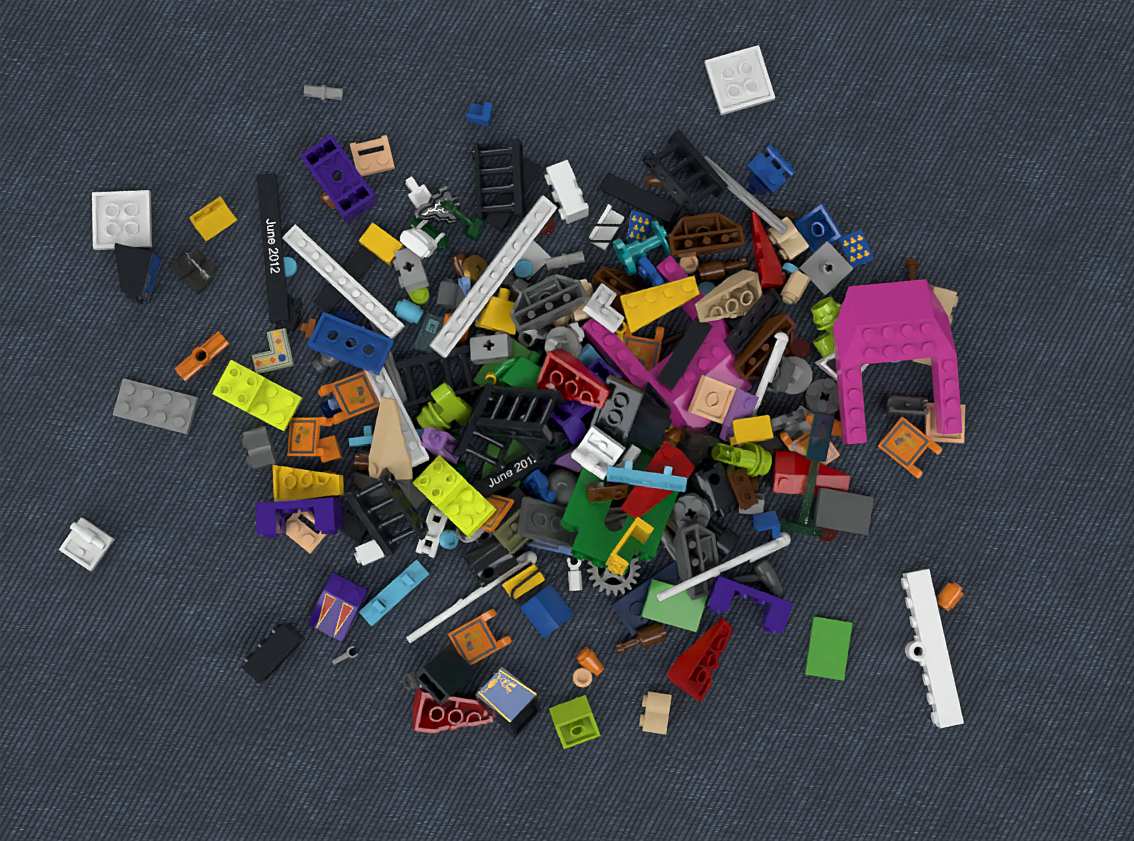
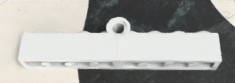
[901,569,964,728]

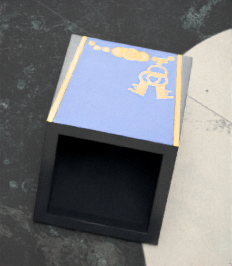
[114,243,162,305]
[476,667,541,738]

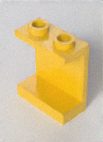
[606,517,654,575]

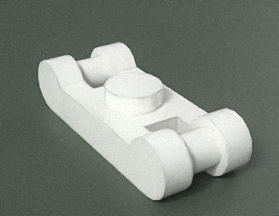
[416,505,448,558]

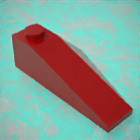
[750,212,786,290]
[536,349,610,408]
[620,440,695,519]
[771,450,850,494]
[666,618,732,702]
[413,688,493,733]

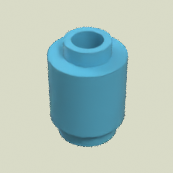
[394,299,424,324]

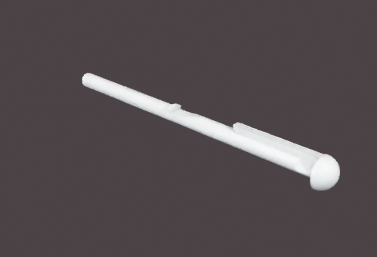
[726,332,789,473]
[657,532,791,602]
[406,551,537,643]

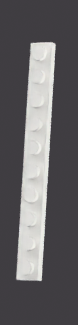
[429,196,557,358]

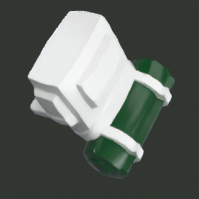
[400,219,449,259]

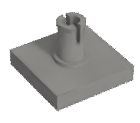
[799,241,853,295]

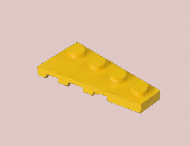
[620,276,700,334]
[272,465,344,502]

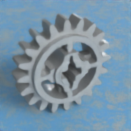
[587,558,641,596]

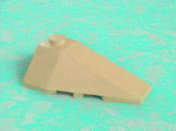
[695,269,762,322]
[368,397,413,480]

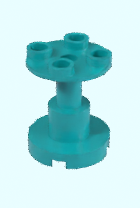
[612,220,671,276]

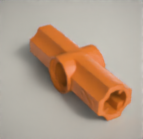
[175,331,230,382]

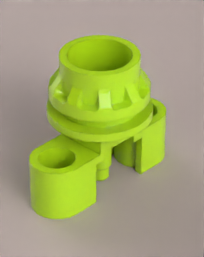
[811,297,841,357]
[416,382,472,432]
[711,442,772,477]

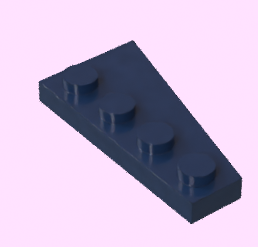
[611,560,682,636]

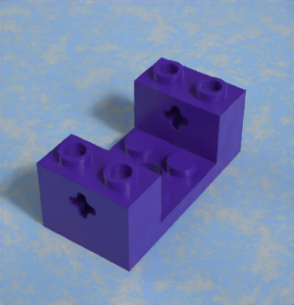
[300,134,378,224]
[541,357,624,445]
[255,498,343,538]
[705,576,793,635]

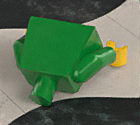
[485,350,542,406]

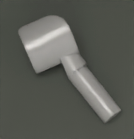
[332,646,358,665]

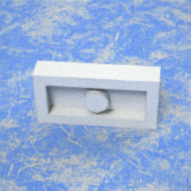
[589,204,624,250]

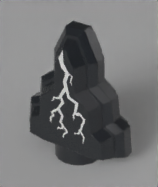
[414,186,460,224]

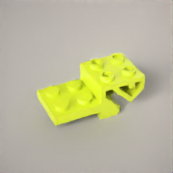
[212,360,303,432]
[413,455,497,538]

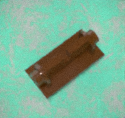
[727,468,759,510]
[586,481,628,503]

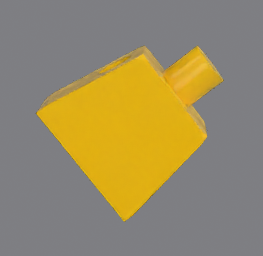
[475,288,516,335]

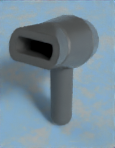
[734,559,783,596]

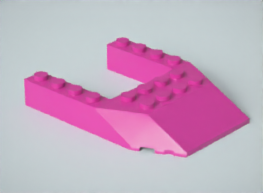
[582,255,752,435]
[833,279,962,444]

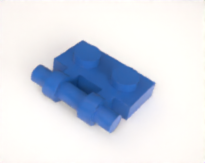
[747,144,796,194]
[637,256,664,288]
[522,469,556,503]

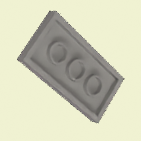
[113,378,198,435]

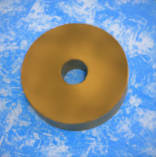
[462,255,488,285]

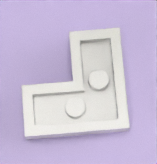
[583,283,625,333]

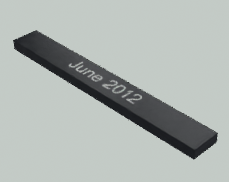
[257,173,290,323]
[471,436,585,499]

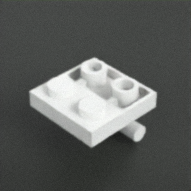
[571,425,626,480]
[59,517,114,571]

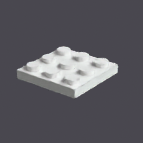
[704,45,775,115]
[92,190,152,250]

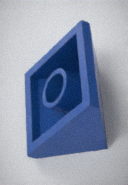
[794,203,843,253]
[520,584,574,638]

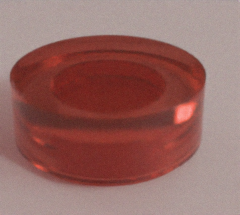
[539,217,555,236]
[790,339,810,358]
[817,527,837,542]

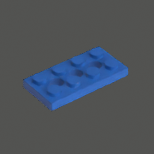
[307,312,394,376]

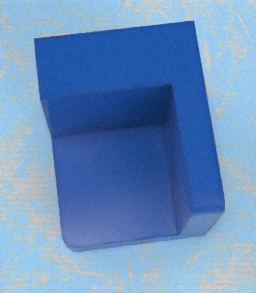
[466,102,493,127]
[752,510,781,539]

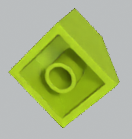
[549,695,601,749]

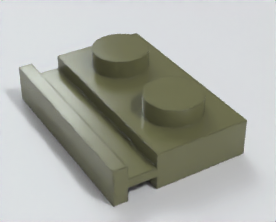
[493,508,530,555]

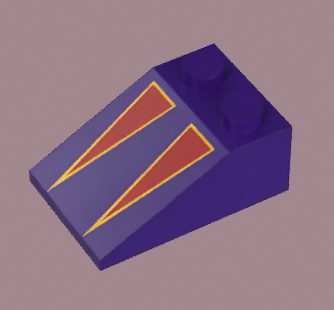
[308,572,369,642]

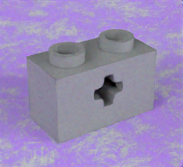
[393,248,429,293]
[470,332,513,365]

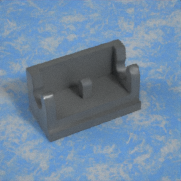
[885,395,928,416]

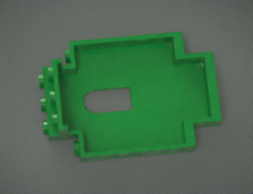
[560,440,679,575]

